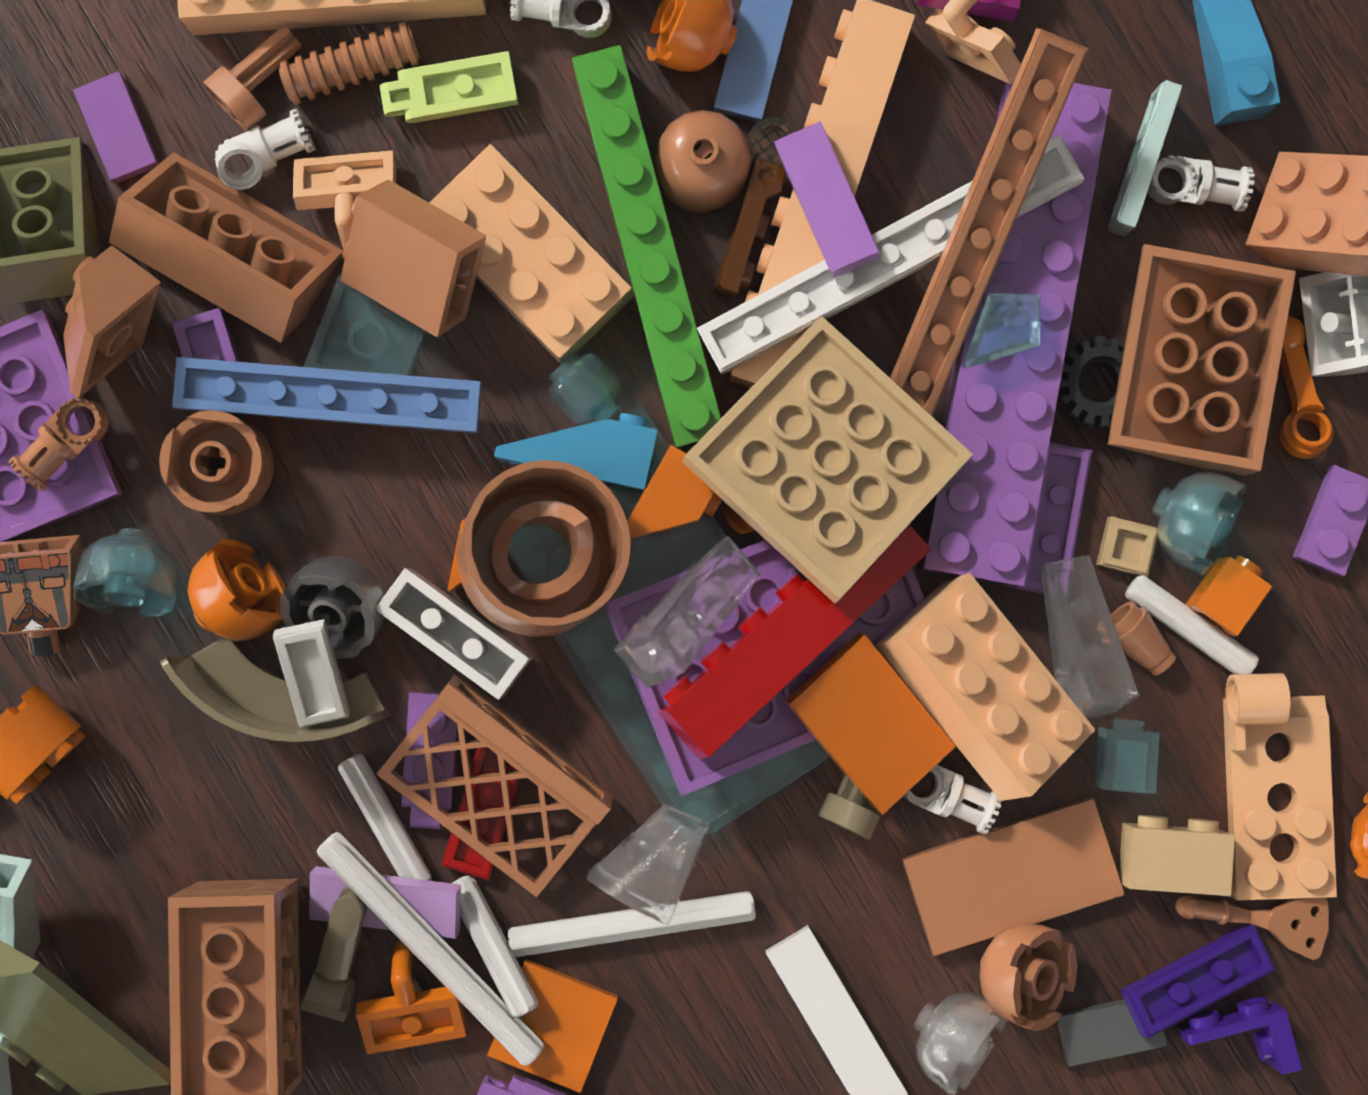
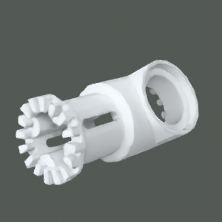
[510,0,612,38]
[215,108,316,190]
[1147,155,1255,212]
[903,765,1002,835]

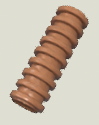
[279,22,420,105]

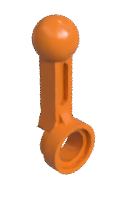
[1279,316,1333,459]

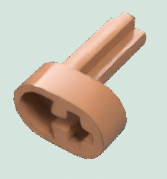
[202,26,302,132]

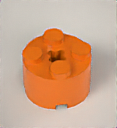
[0,684,87,804]

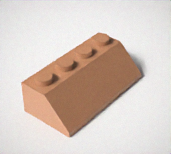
[109,152,343,343]

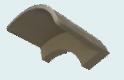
[160,638,392,742]

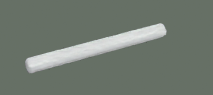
[317,832,544,1066]

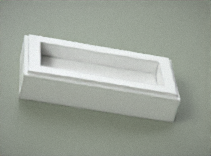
[273,619,350,728]

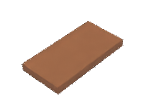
[901,797,1125,956]

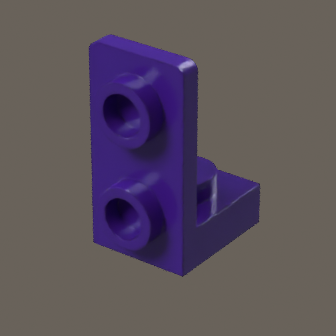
[1176,997,1302,1075]

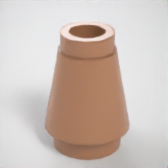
[1103,602,1176,676]

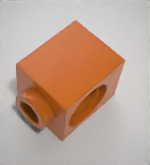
[1185,555,1272,636]

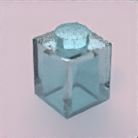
[1095,718,1160,794]

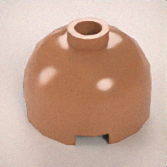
[653,110,752,214]
[980,924,1078,1031]

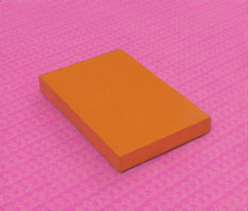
[784,633,956,815]

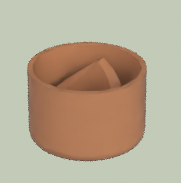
[457,460,631,637]

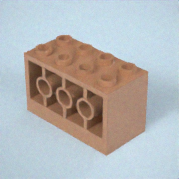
[168,878,302,1095]

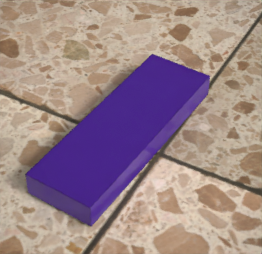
[1120,923,1276,1039]

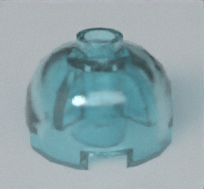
[1153,472,1247,575]
[73,528,178,618]

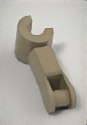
[300,886,368,1022]

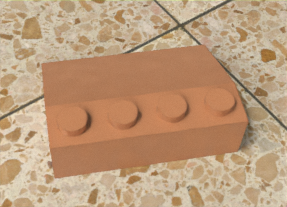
[1107,244,1296,476]

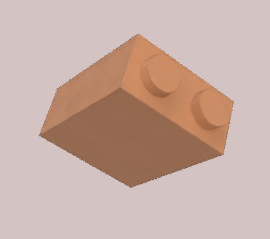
[340,180,487,337]

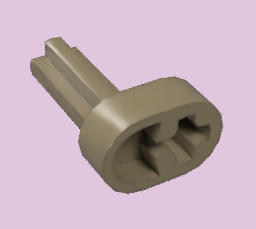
[818,775,881,840]

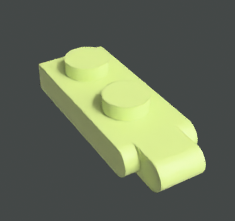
[379,51,519,123]

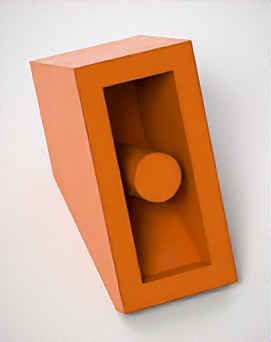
[627,445,722,541]

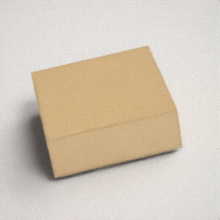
[1096,517,1159,577]

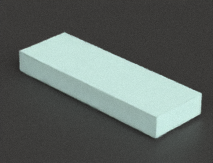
[1107,80,1182,237]

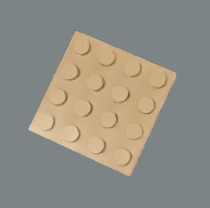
[682,316,973,603]

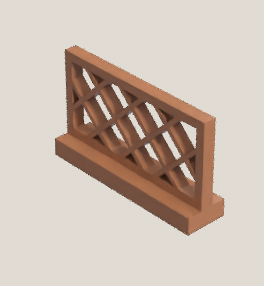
[376,674,613,898]

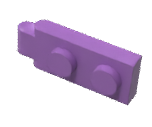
[401,692,458,830]

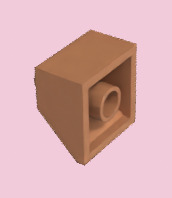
[63,246,161,399]

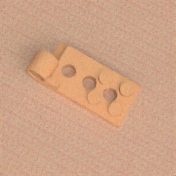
[1223,673,1337,900]

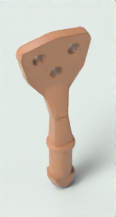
[1175,895,1329,960]

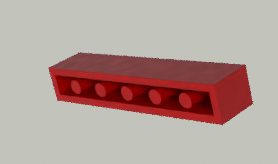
[658,525,931,759]

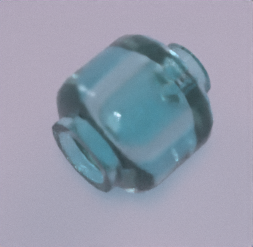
[548,351,622,426]

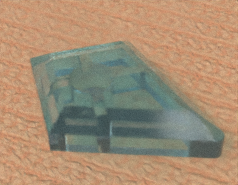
[963,293,1040,369]

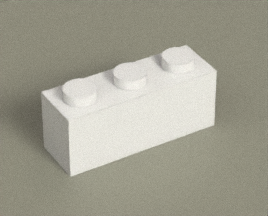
[377,568,533,700]

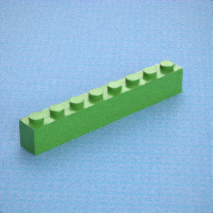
[572,45,721,451]

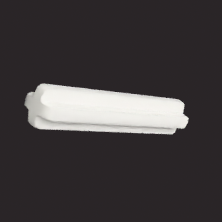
[1125,576,1259,675]
[338,754,432,881]
[451,875,538,1018]

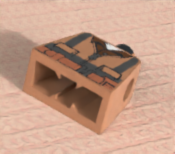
[0,535,81,656]

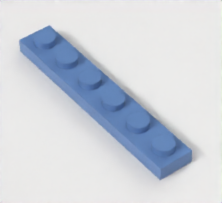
[172,357,482,433]

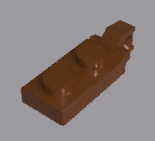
[713,159,785,300]

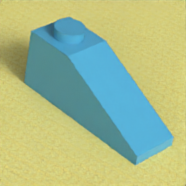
[1192,0,1280,126]
[494,413,658,493]

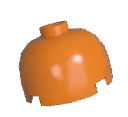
[647,0,738,72]
[187,539,286,641]

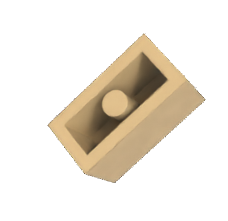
[1119,815,1235,896]

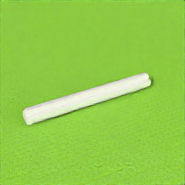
[508,891,756,957]

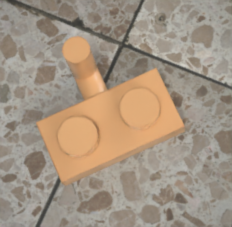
[925,0,1021,85]
[293,150,396,248]

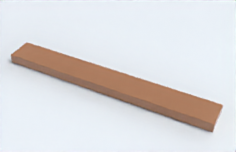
[890,28,1089,416]

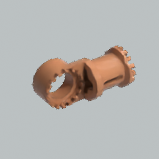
[8,398,109,492]

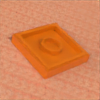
[487,959,618,1093]

